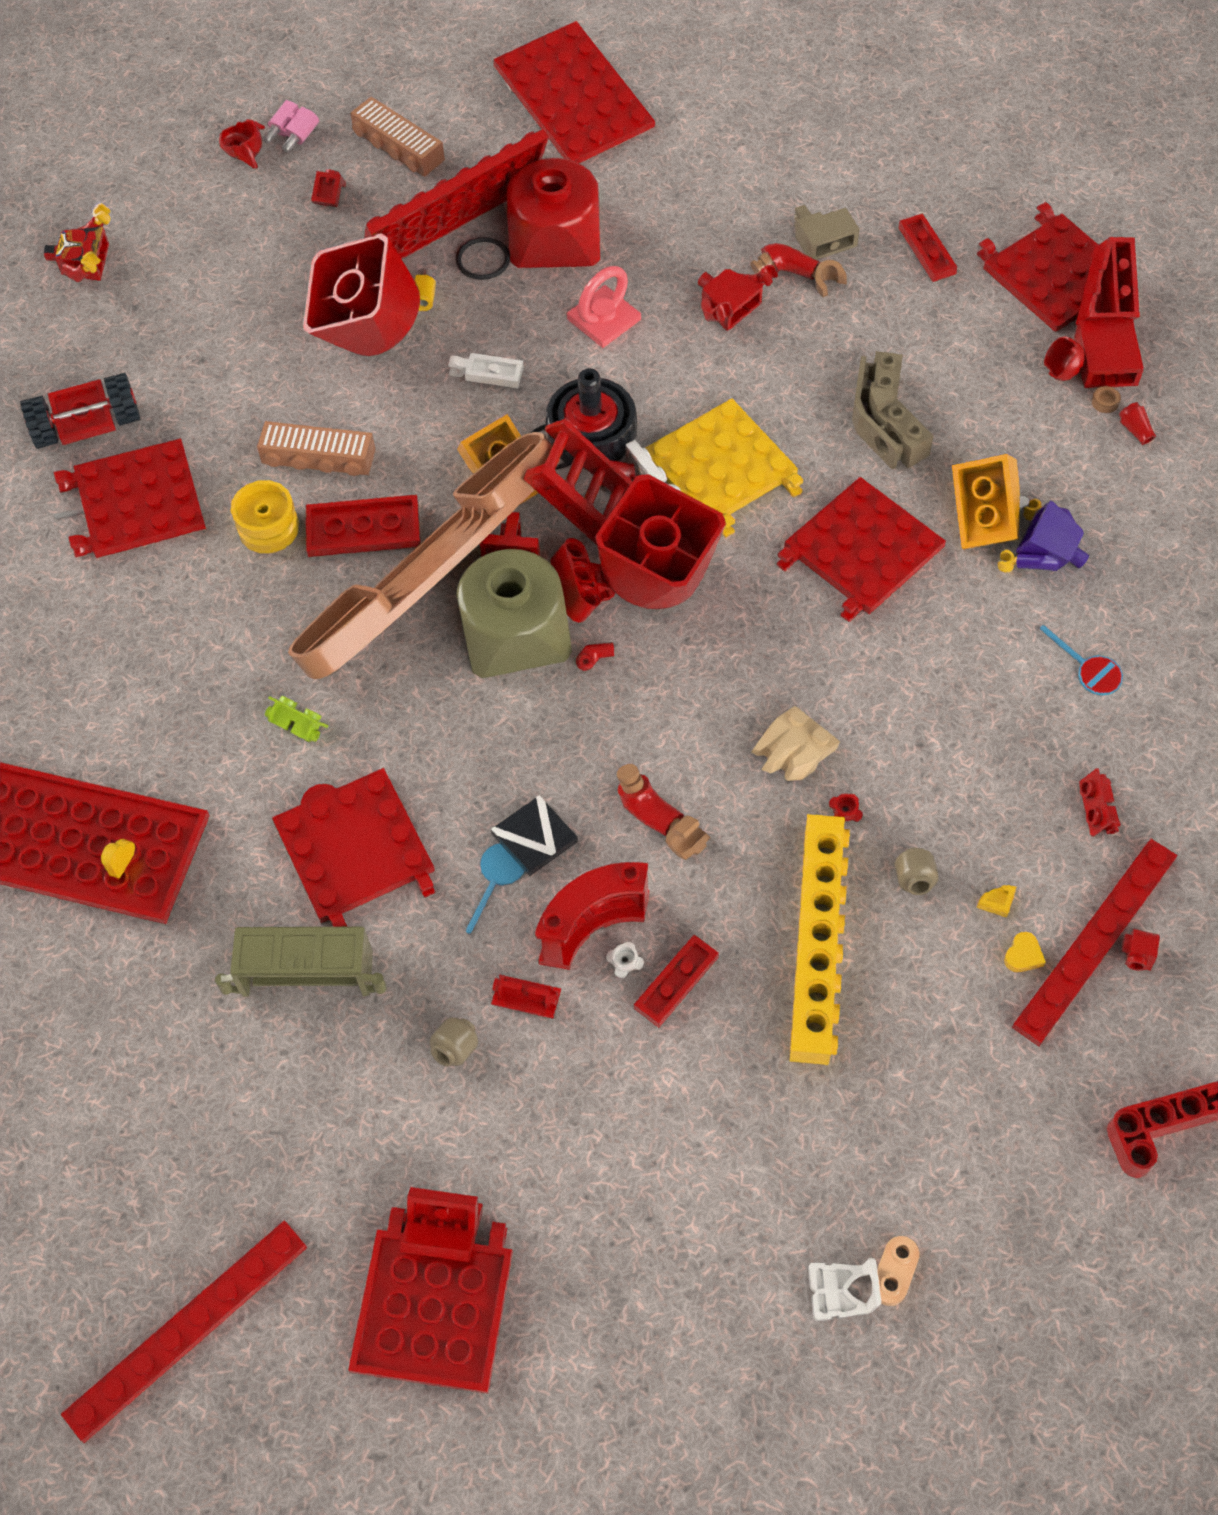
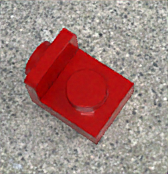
[311,169,346,208]

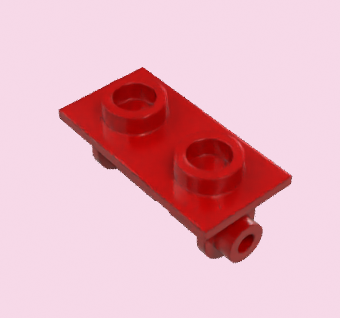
[1079,768,1121,837]
[491,975,562,1019]

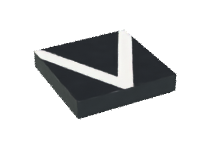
[491,795,578,876]

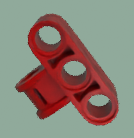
[550,538,615,623]

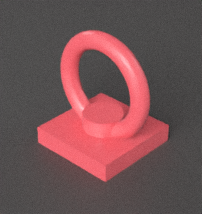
[567,266,641,348]

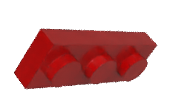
[898,213,958,282]
[634,935,719,1028]

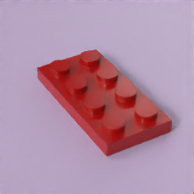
[305,494,421,557]

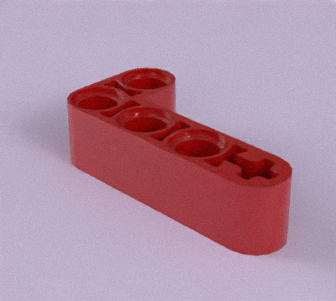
[1107,1081,1218,1178]

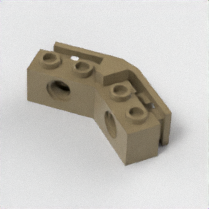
[852,351,933,469]

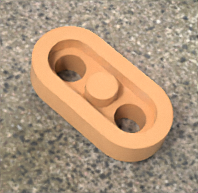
[877,1236,920,1306]

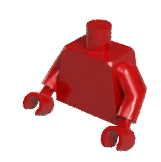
[697,265,778,331]

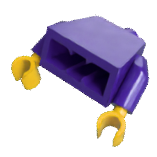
[998,498,1089,573]

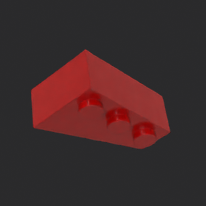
[1075,237,1140,326]

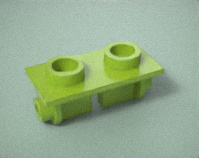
[265,695,329,742]

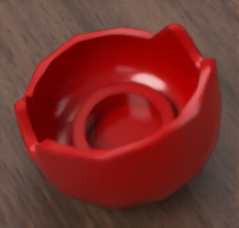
[1044,336,1085,381]

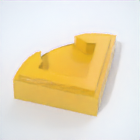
[976,885,1017,918]

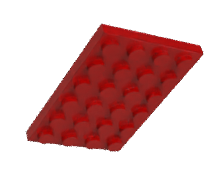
[493,21,655,163]

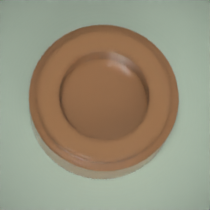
[1092,386,1121,413]

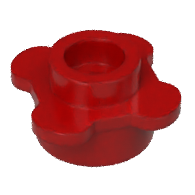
[829,793,863,823]

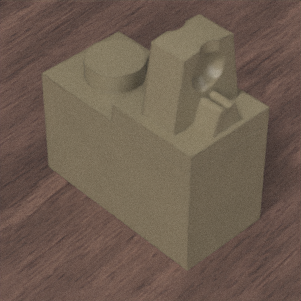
[794,205,860,260]

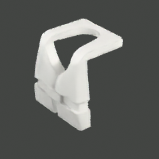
[808,1258,881,1321]

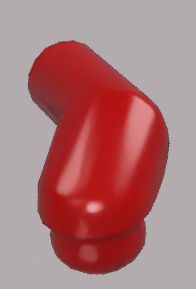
[576,642,615,671]

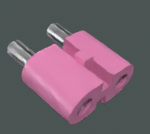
[263,100,320,153]

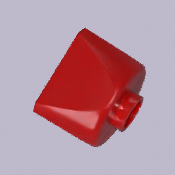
[507,158,600,268]
[303,233,420,356]
[595,474,726,609]

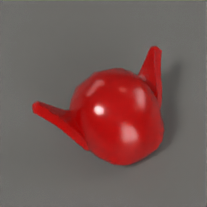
[219,119,265,169]

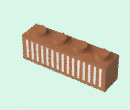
[350,96,445,177]
[257,421,376,476]

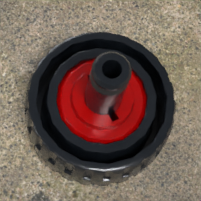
[546,368,637,469]

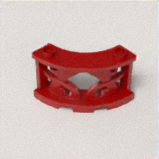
[535,862,650,970]

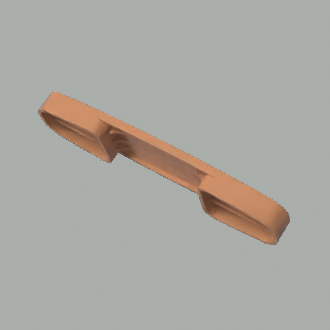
[288,432,560,679]

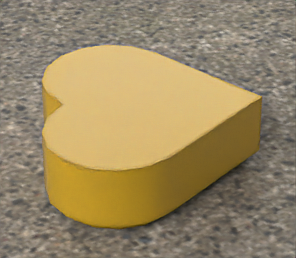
[101,839,135,879]
[1004,932,1046,972]

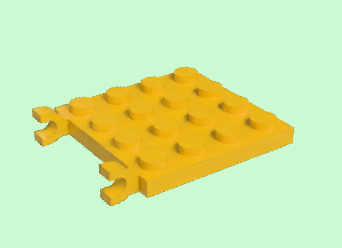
[645,398,803,538]

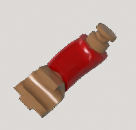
[750,243,847,297]
[616,764,711,860]

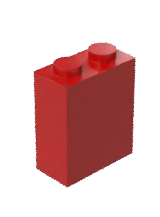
[1074,318,1144,388]

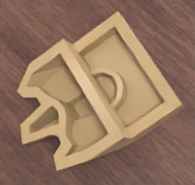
[751,706,840,781]

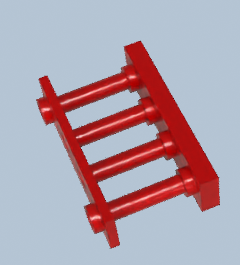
[523,419,632,545]

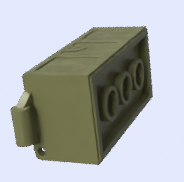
[215,926,387,997]

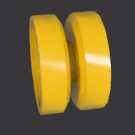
[230,480,299,554]

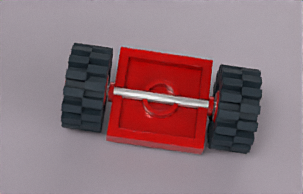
[20,372,141,449]

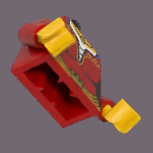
[44,203,111,282]

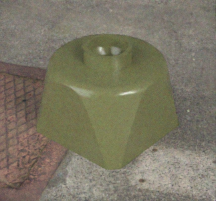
[456,549,572,678]

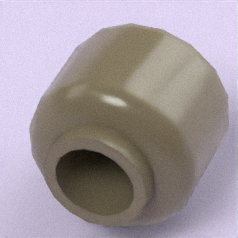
[895,847,939,895]
[429,1017,478,1067]

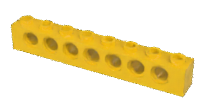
[789,814,850,1065]

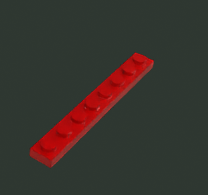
[1012,838,1178,1047]
[61,1220,307,1443]

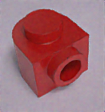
[1121,929,1160,971]

